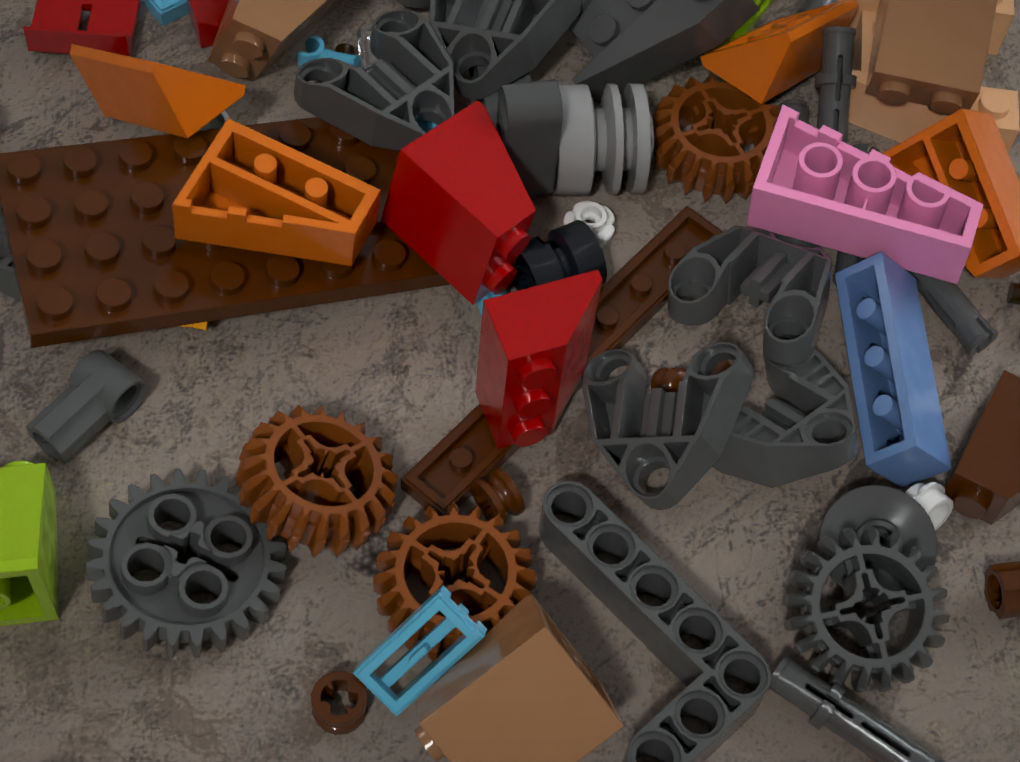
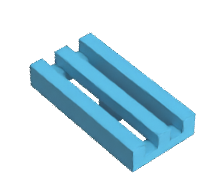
[353,585,487,716]

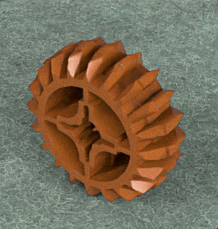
[652,73,780,203]
[236,405,398,558]
[373,501,537,664]

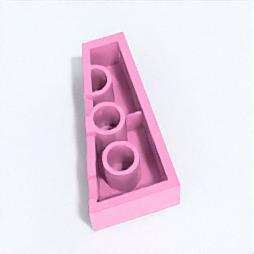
[746,105,983,284]

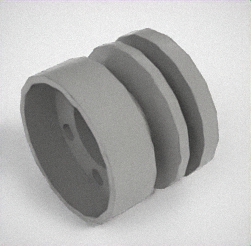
[553,83,654,196]

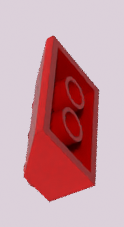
[475,270,602,449]

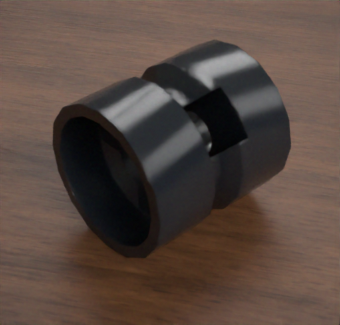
[512,220,607,291]

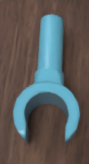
[296,35,361,68]

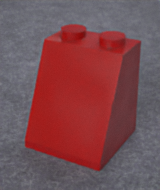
[381,100,536,305]

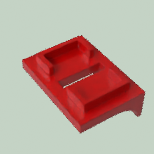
[23,0,140,57]

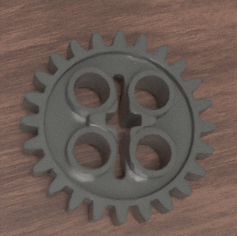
[86,469,287,658]

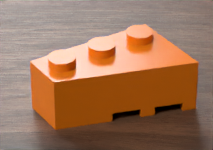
[882,108,1020,278]
[172,118,381,266]

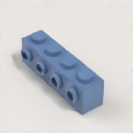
[835,251,952,488]

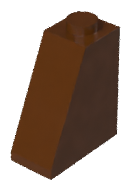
[945,370,1020,525]

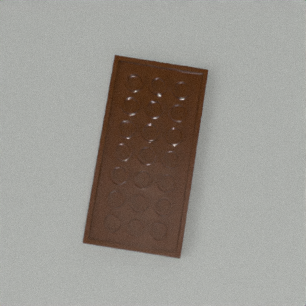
[0,117,451,348]

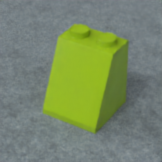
[0,461,59,627]

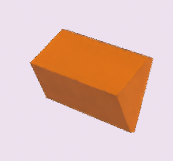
[700,0,858,104]
[70,44,246,139]

